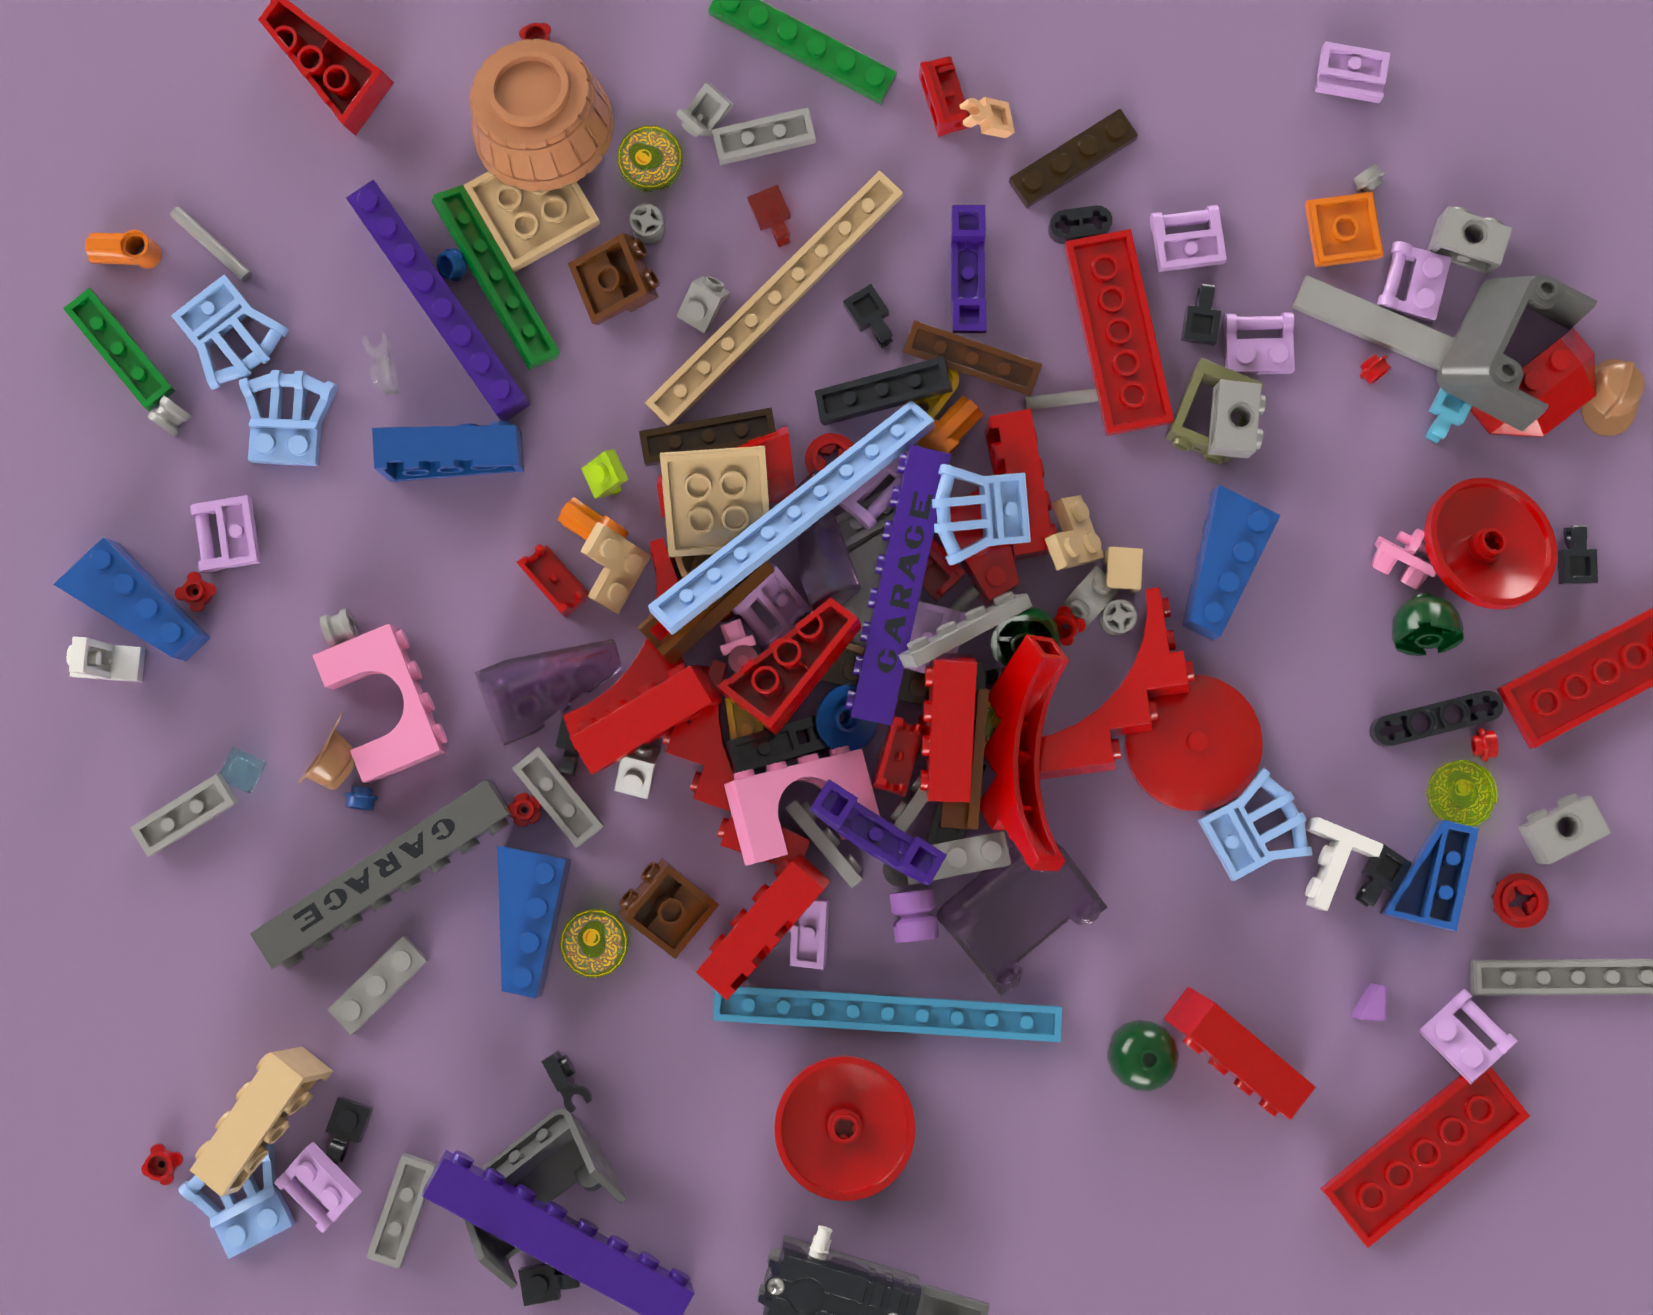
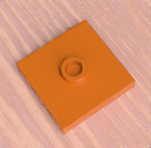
[1304,191,1384,268]

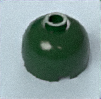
[1392,593,1464,656]
[990,607,1061,666]
[1107,1020,1179,1091]

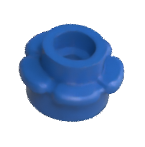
[437,248,468,281]
[343,786,378,811]

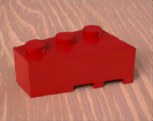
[936,488,1019,606]

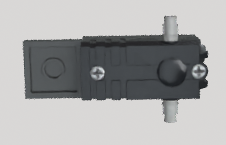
[757,1226,990,1315]

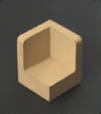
[1103,547,1143,594]

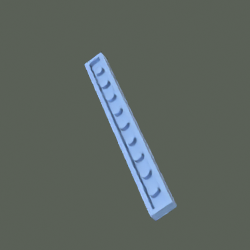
[648,400,935,635]

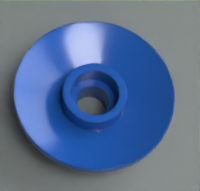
[816,684,878,751]

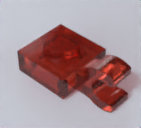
[747,185,791,247]

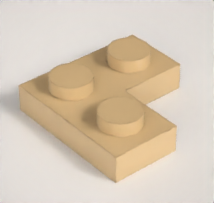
[1045,495,1105,571]
[580,522,651,614]

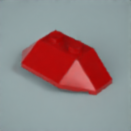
[1470,328,1596,438]

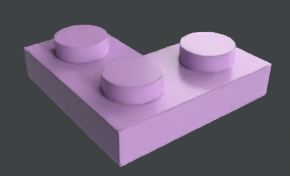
[788,897,830,970]

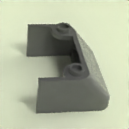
[1437,275,1597,432]
[464,1108,626,1289]

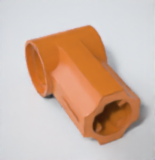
[85,229,162,269]
[917,396,983,454]
[557,497,629,541]

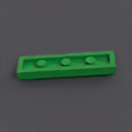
[63,288,176,412]

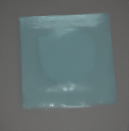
[219,747,267,793]

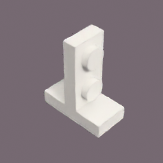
[66,637,146,682]
[1305,817,1384,911]

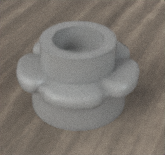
[1353,164,1386,192]

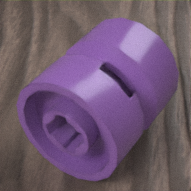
[889,888,939,943]

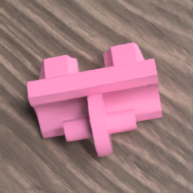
[1371,528,1436,590]
[720,619,757,673]

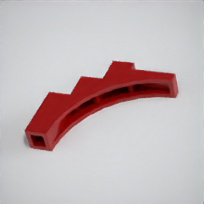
[563,537,709,751]
[1039,587,1195,780]
[980,634,1069,871]
[663,659,811,866]

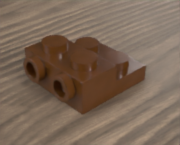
[568,232,660,325]
[618,858,719,959]

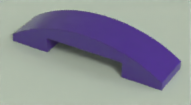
[951,205,987,333]
[810,779,947,885]

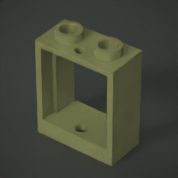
[1165,357,1264,465]

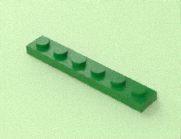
[708,0,897,105]
[431,185,560,370]

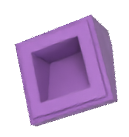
[1351,983,1387,1021]

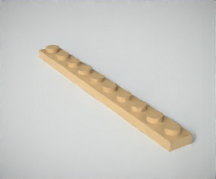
[645,170,903,426]

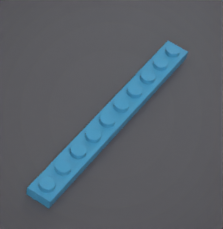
[713,986,1062,1042]

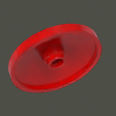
[1424,478,1557,610]
[1124,674,1263,811]
[774,1055,916,1201]

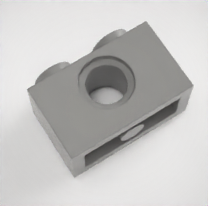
[1427,206,1513,275]
[1207,379,1266,459]
[1518,793,1611,864]

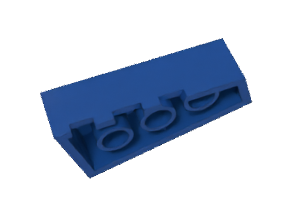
[372,421,524,482]
[1182,484,1281,641]
[53,537,210,661]
[497,846,571,998]

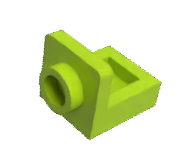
[581,449,628,499]

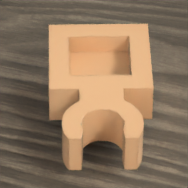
[960,97,1015,138]

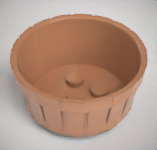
[469,39,615,191]

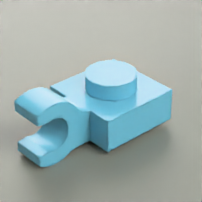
[1425,387,1472,444]

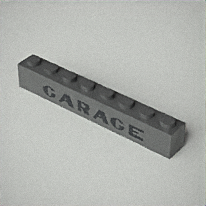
[250,780,512,970]

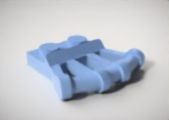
[171,274,289,390]
[239,370,338,466]
[932,464,1031,565]
[1198,767,1313,881]
[178,1143,296,1259]

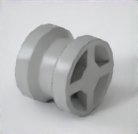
[630,204,665,245]
[147,395,192,437]
[1099,599,1137,636]
[320,608,359,648]

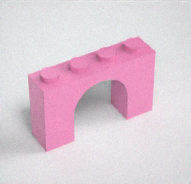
[312,624,448,784]
[724,745,880,866]

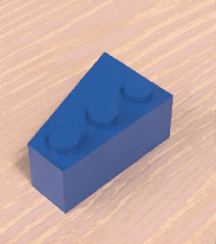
[1380,820,1479,931]

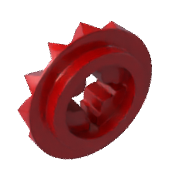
[805,433,854,477]
[1491,873,1549,928]

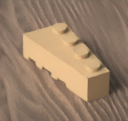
[189,1046,333,1197]

